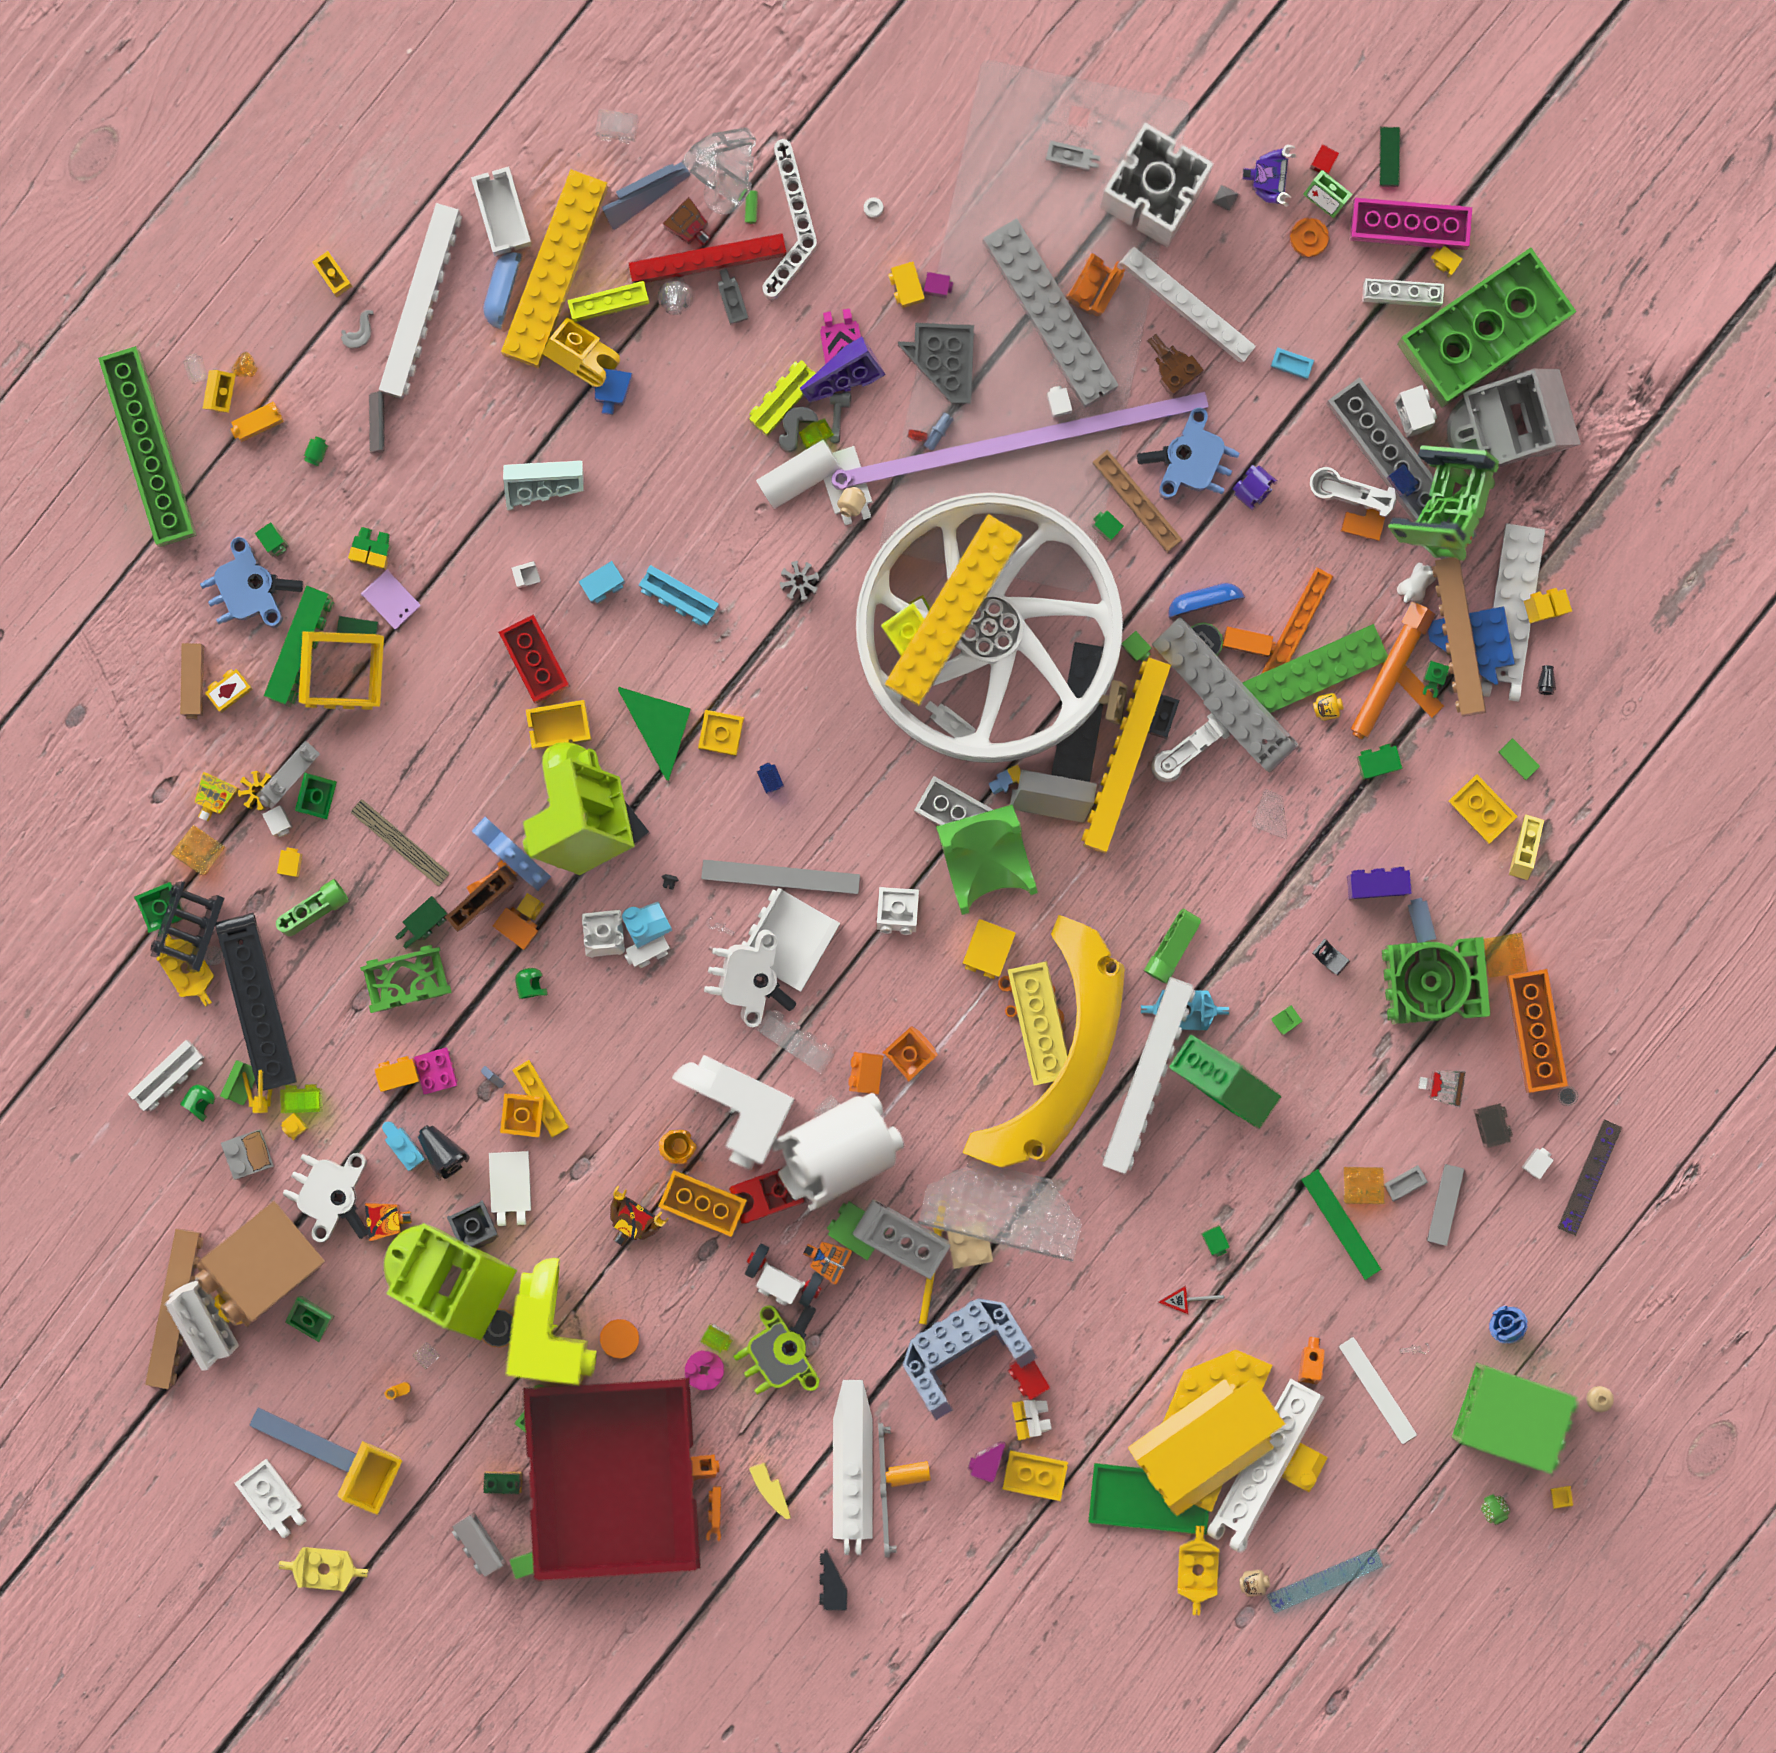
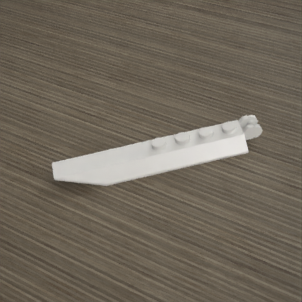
[833,1380,873,1555]

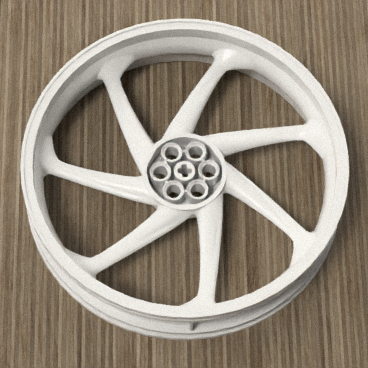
[856,493,1122,763]

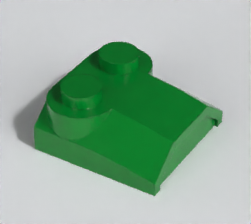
[134,882,184,933]

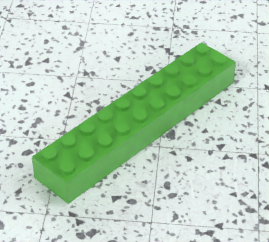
[98,346,197,547]

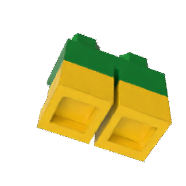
[348,527,391,570]

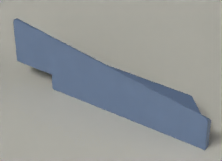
[602,161,690,230]

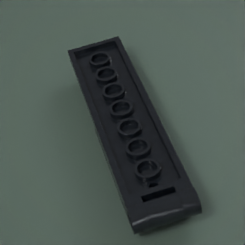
[215,913,297,1091]

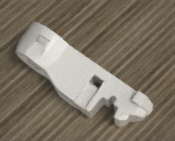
[1310,467,1396,517]
[1151,713,1230,782]

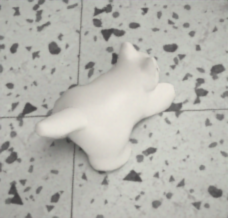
[1397,563,1436,604]

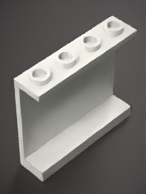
[741,888,840,992]

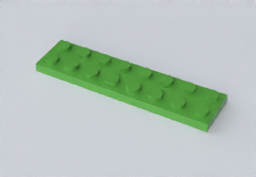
[1242,624,1388,713]

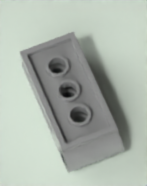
[852,1199,951,1279]

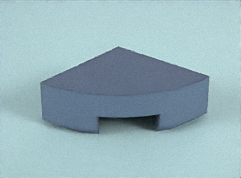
[481,1066,506,1089]

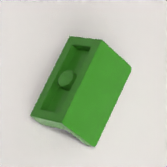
[220,1060,255,1105]

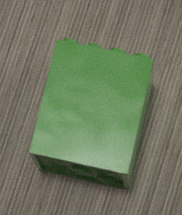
[1452,1362,1578,1474]

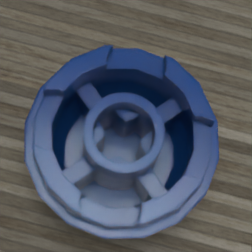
[1489,1306,1528,1344]

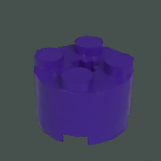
[1233,465,1278,511]

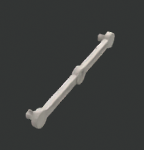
[878,1423,897,1557]

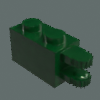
[395,896,448,949]

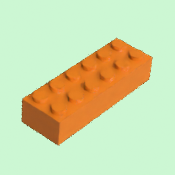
[1506,969,1568,1093]

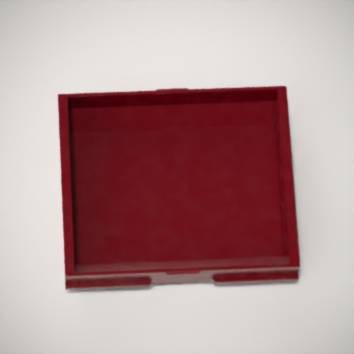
[523,1377,701,1581]

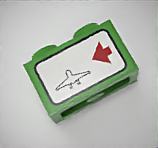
[1303,170,1352,219]

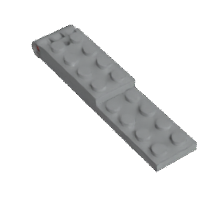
[1152,617,1298,772]

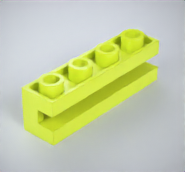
[567,281,650,322]
[749,360,816,436]

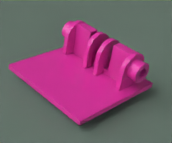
[414,1047,458,1095]

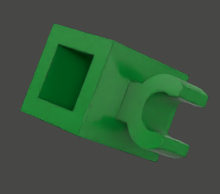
[1422,661,1449,698]

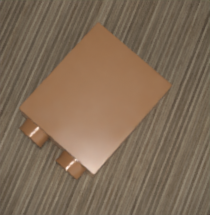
[195,1201,325,1327]

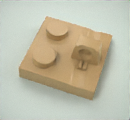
[1099,680,1128,725]

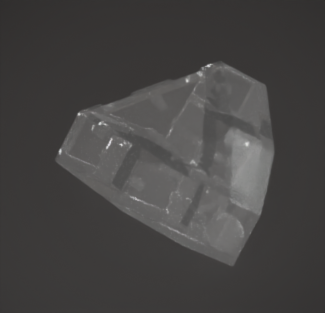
[682,127,756,206]

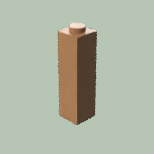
[180,643,204,719]

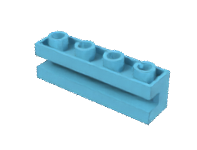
[639,565,719,626]

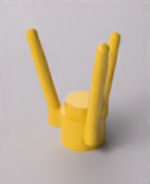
[242,1070,273,1113]

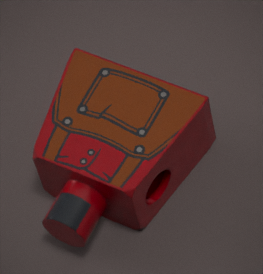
[663,197,711,246]

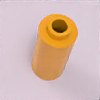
[885,1461,931,1487]

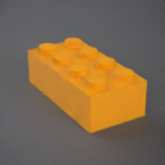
[658,1170,747,1237]

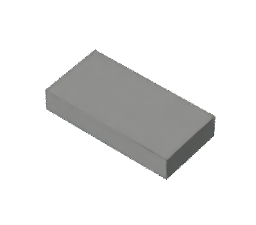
[1383,1165,1428,1202]

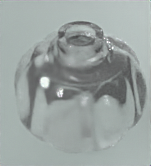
[657,277,695,315]

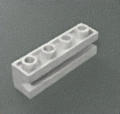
[1362,278,1444,307]
[128,1040,205,1111]

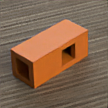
[1222,626,1276,657]

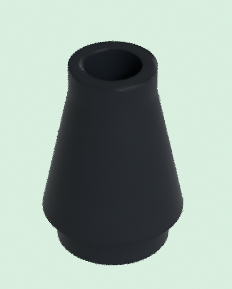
[1537,665,1556,695]

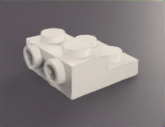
[877,887,919,935]

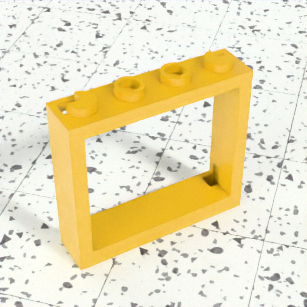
[299,631,384,710]

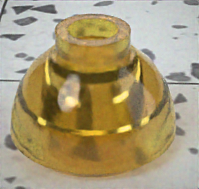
[231,351,258,378]

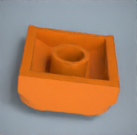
[882,1026,938,1082]

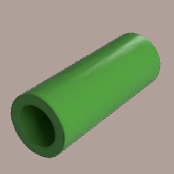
[745,190,758,224]

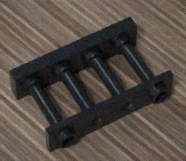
[150,881,225,973]

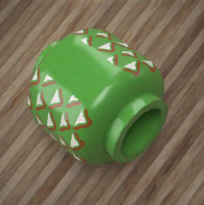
[1481,1494,1510,1525]

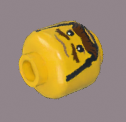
[1313,693,1344,721]

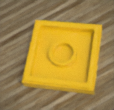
[698,710,744,756]

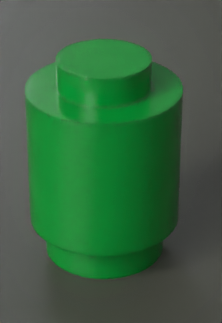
[304,436,329,466]

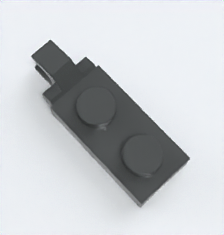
[718,268,749,325]

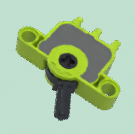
[734,1305,820,1395]

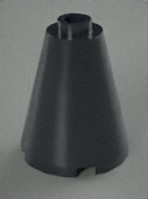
[418,1125,470,1181]

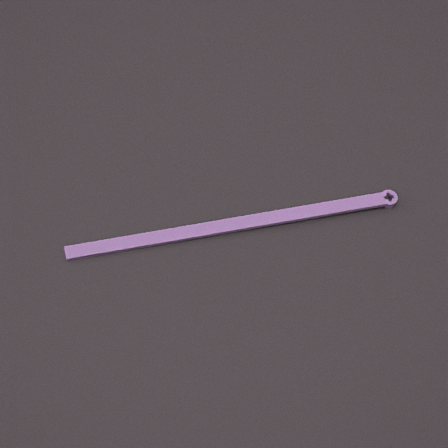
[832,392,1208,490]

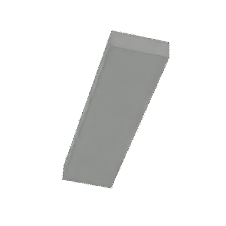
[1427,1164,1464,1246]

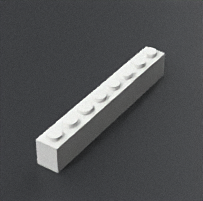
[1119,247,1256,363]

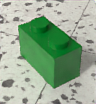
[255,522,289,557]
[1356,744,1403,780]

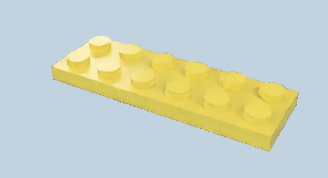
[1008,961,1068,1085]

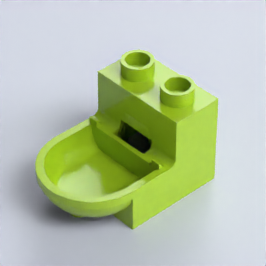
[523,742,634,875]
[384,1223,517,1341]

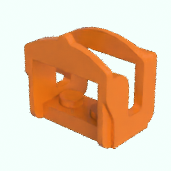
[1065,253,1125,317]

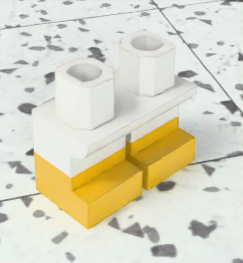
[1011,1399,1052,1440]

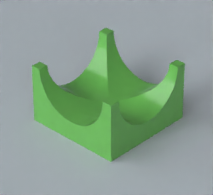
[936,805,1038,915]

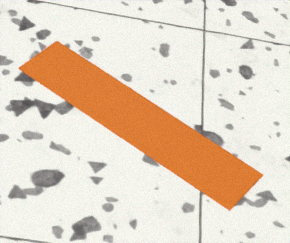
[1381,662,1444,718]

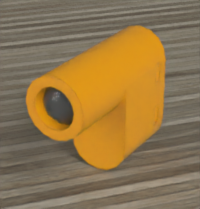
[385,1382,411,1400]

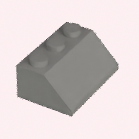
[452,1512,506,1577]

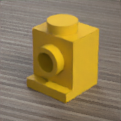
[1431,246,1463,278]
[517,893,545,921]
[281,1113,308,1141]

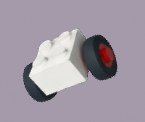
[745,1243,824,1307]

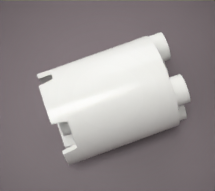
[772,1093,904,1210]

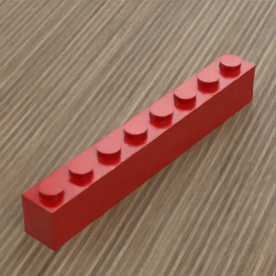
[628,233,787,284]

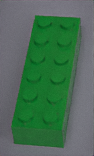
[264,585,334,707]

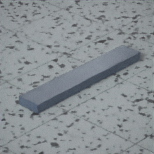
[249,1407,356,1472]

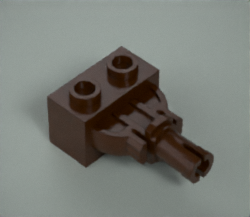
[1147,333,1204,397]

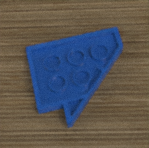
[1428,606,1515,685]

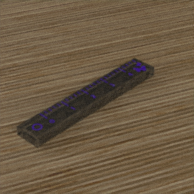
[1557,1119,1622,1236]

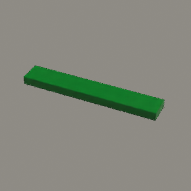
[1301,1169,1382,1280]

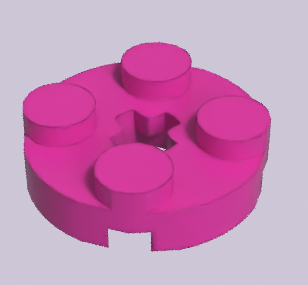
[685,1351,724,1390]

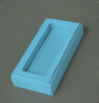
[1271,347,1314,380]

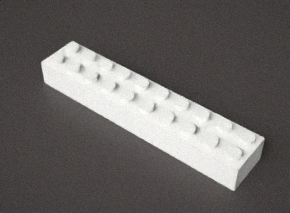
[1103,977,1195,1174]

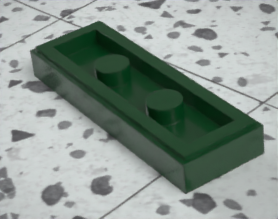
[1379,127,1400,186]

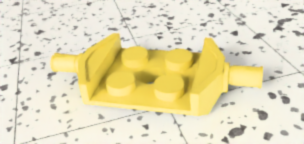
[279,1547,368,1592]

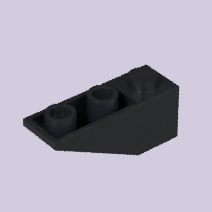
[819,1548,847,1611]

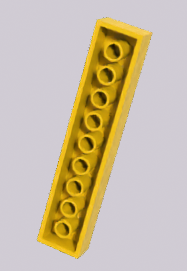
[501,169,608,369]
[885,514,1023,706]
[1081,658,1171,854]

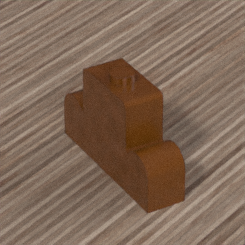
[445,865,519,932]

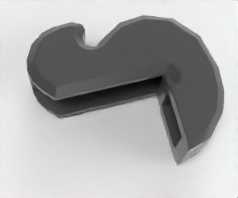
[779,407,819,452]

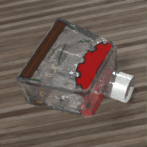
[1418,1070,1466,1108]

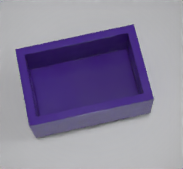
[1347,867,1412,900]

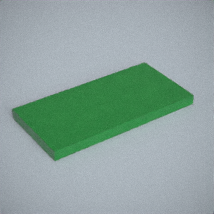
[1088,1463,1209,1535]

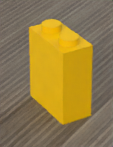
[962,919,1016,979]

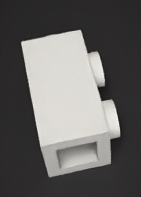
[624,936,670,969]

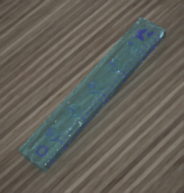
[1266,1548,1384,1614]

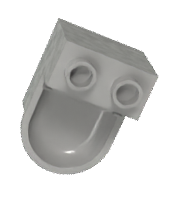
[1447,369,1581,468]

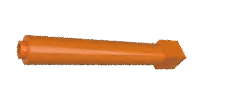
[1351,601,1436,740]

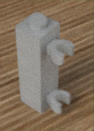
[256,741,320,808]

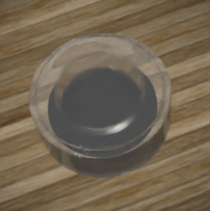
[1558,1086,1578,1106]

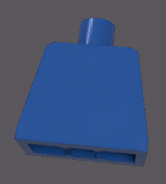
[595,369,633,415]

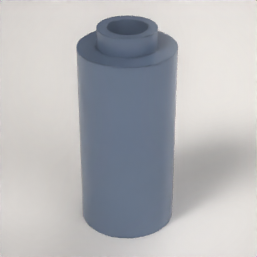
[1408,898,1437,943]

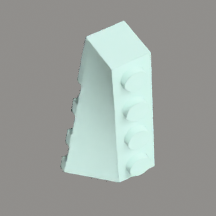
[503,461,584,510]

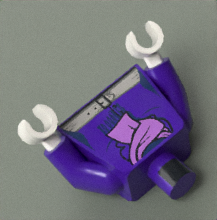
[1242,145,1296,207]

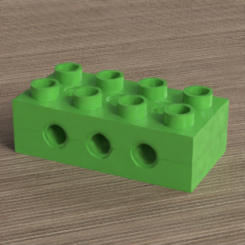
[1397,247,1577,408]

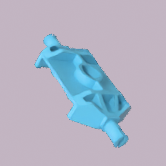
[1141,990,1229,1030]

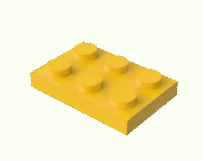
[1448,774,1518,844]
[1002,1450,1068,1501]

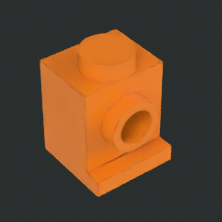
[690,1455,720,1481]

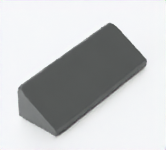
[369,391,385,453]

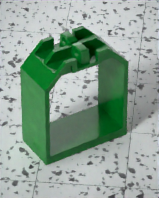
[1169,1035,1282,1129]

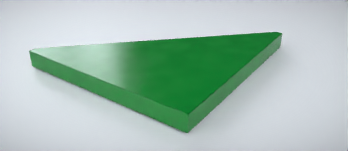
[618,687,691,781]

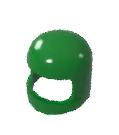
[515,968,548,999]
[180,1084,215,1122]

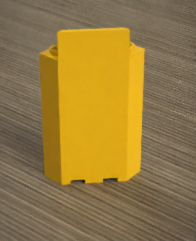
[1128,1379,1286,1516]

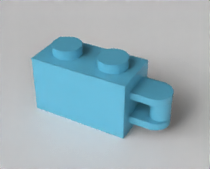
[382,1121,426,1171]

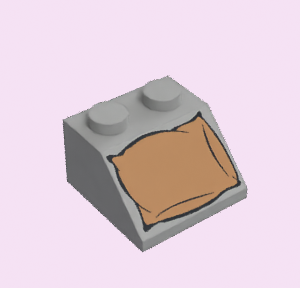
[221,1129,274,1180]

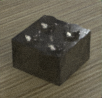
[1473,1103,1513,1148]

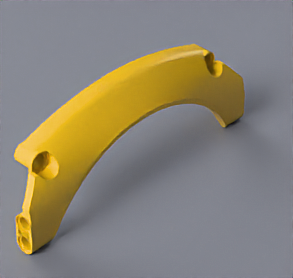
[962,915,1125,1168]

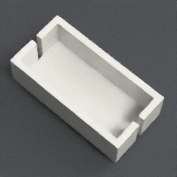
[471,167,532,256]

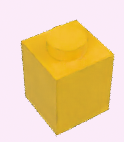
[277,847,303,877]

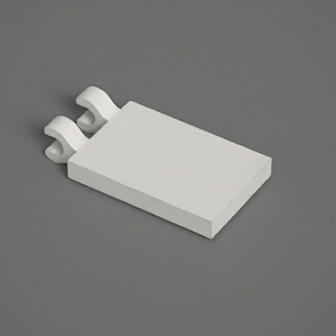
[824,446,872,526]
[489,1151,531,1226]
[235,1459,307,1538]

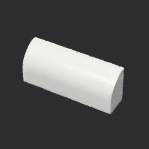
[756,440,842,509]

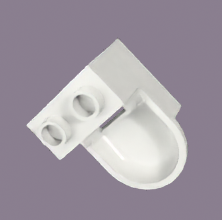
[672,1055,795,1170]

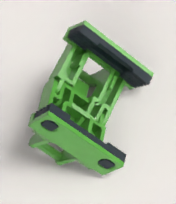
[1388,445,1499,560]

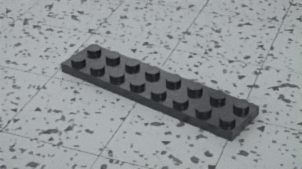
[1051,642,1104,782]

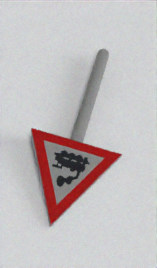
[1158,1285,1225,1314]

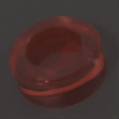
[907,429,928,442]

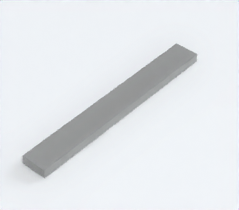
[701,859,860,894]

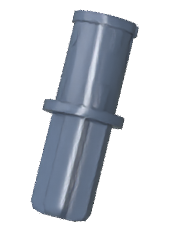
[924,413,954,451]

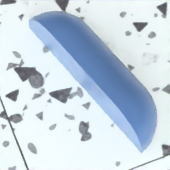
[483,252,523,329]

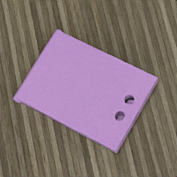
[361,569,421,630]

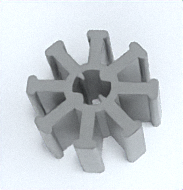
[780,561,819,602]

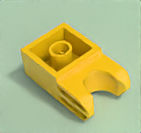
[542,317,620,387]

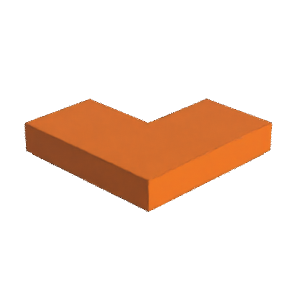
[1341,508,1385,541]

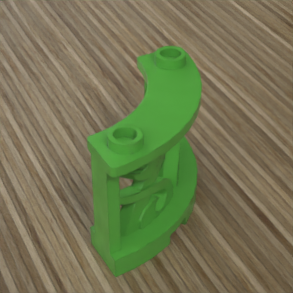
[360,945,452,1013]

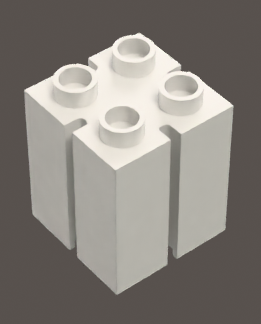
[1100,123,1214,248]

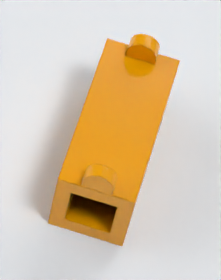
[230,402,284,442]

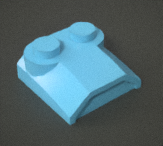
[622,902,672,949]

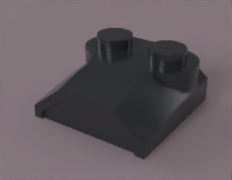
[447,1200,499,1249]

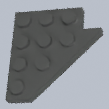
[898,323,974,404]

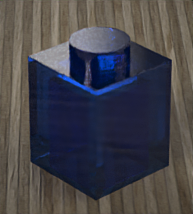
[1386,464,1418,497]
[757,762,784,794]

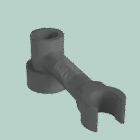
[830,391,851,443]

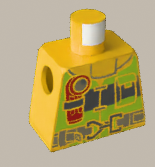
[195,772,240,822]

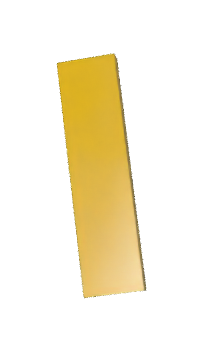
[512,1060,569,1138]

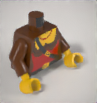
[610,1186,669,1246]

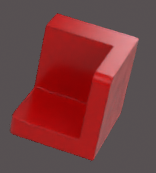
[1310,144,1339,174]

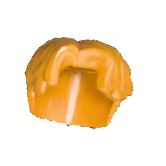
[659,1130,697,1164]

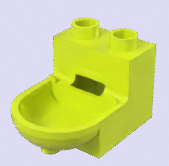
[506,1258,597,1384]

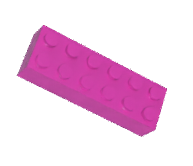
[1350,198,1473,250]

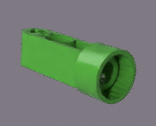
[276,879,349,936]
[1143,909,1201,984]

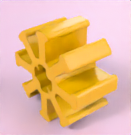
[238,771,273,811]

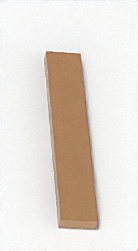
[1092,449,1183,553]

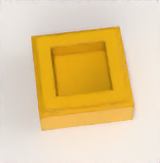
[1550,1486,1573,1509]

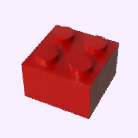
[1008,1360,1050,1400]

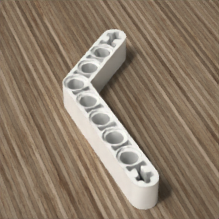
[763,139,817,300]

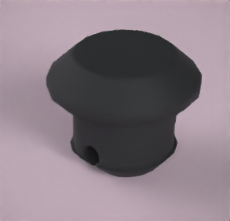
[662,874,679,890]

